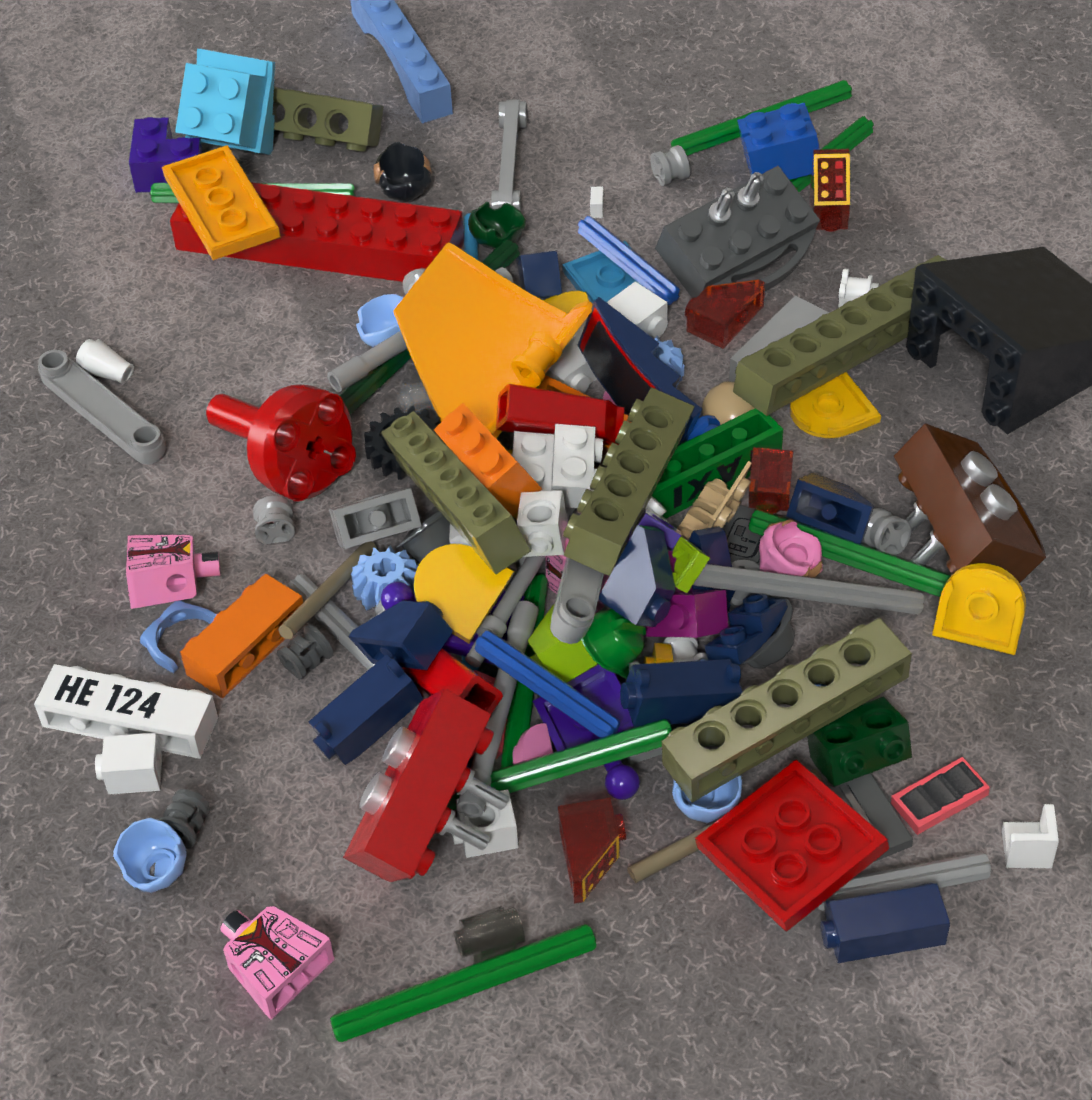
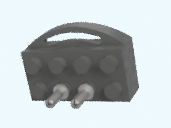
[655,166,820,303]

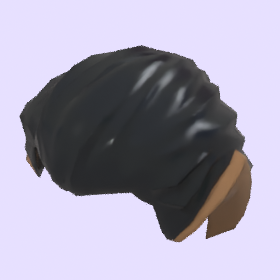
[373,142,432,201]

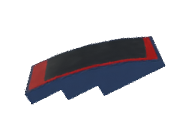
[577,297,702,446]

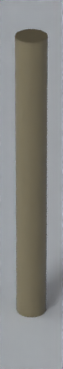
[278,541,377,639]

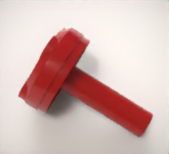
[206,384,356,502]

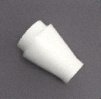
[76,339,134,384]

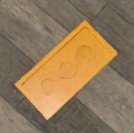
[162,145,280,260]

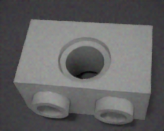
[328,487,422,549]

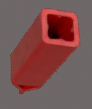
[496,383,624,446]
[403,648,503,714]

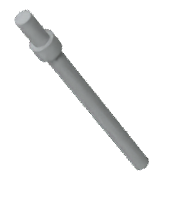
[465,507,575,667]

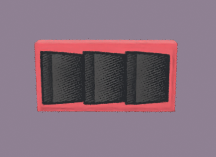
[891,757,990,835]

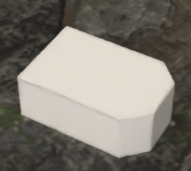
[590,187,604,218]

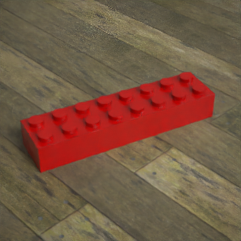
[170,182,464,282]

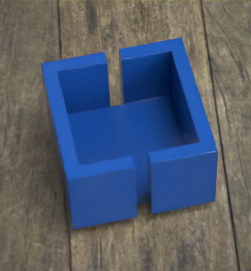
[737,103,823,180]

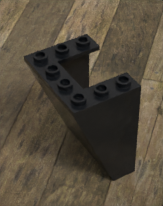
[906,247,1092,435]

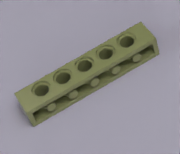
[183,78,384,152]
[563,387,695,576]
[381,411,531,575]
[661,618,912,803]

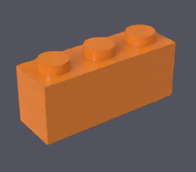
[433,403,542,517]
[180,573,303,699]

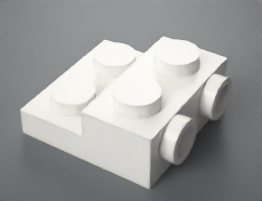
[512,424,603,508]

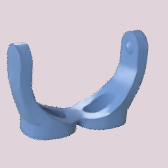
[140,600,217,673]

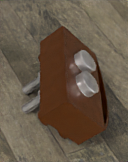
[894,424,1046,583]

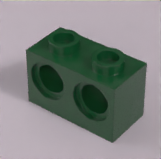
[807,696,912,787]

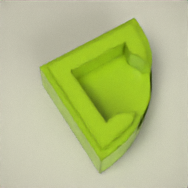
[672,537,710,593]

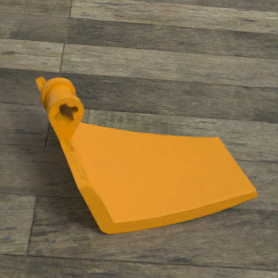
[393,243,593,439]

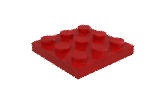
[695,760,889,932]

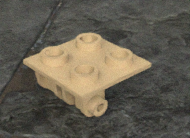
[677,461,752,540]

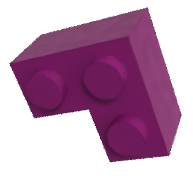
[644,548,728,638]

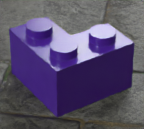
[129,117,203,193]

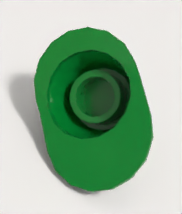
[581,608,646,679]

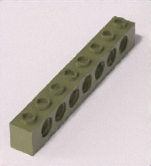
[733,255,946,416]

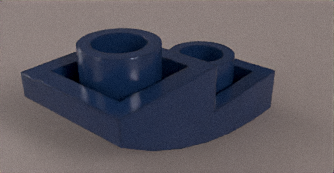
[705,594,788,664]

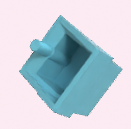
[175,48,275,155]

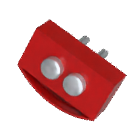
[343,688,509,882]

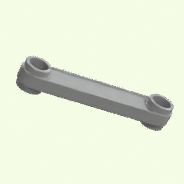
[491,100,527,211]
[38,350,166,464]
[550,489,604,644]

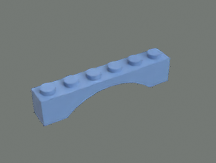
[350,0,453,123]

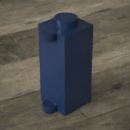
[308,654,424,765]
[620,659,743,727]
[821,882,950,963]

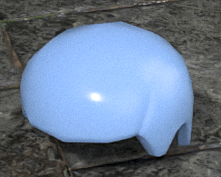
[356,294,403,347]
[672,775,742,823]
[113,818,187,893]

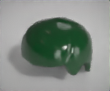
[468,202,526,250]

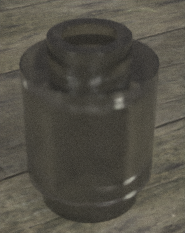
[453,906,525,964]

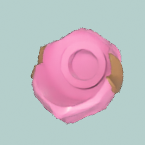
[759,519,823,578]

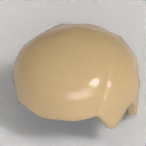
[702,381,755,425]

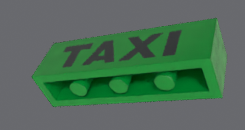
[652,408,783,519]

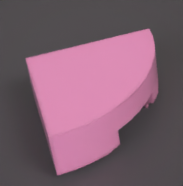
[513,723,553,764]

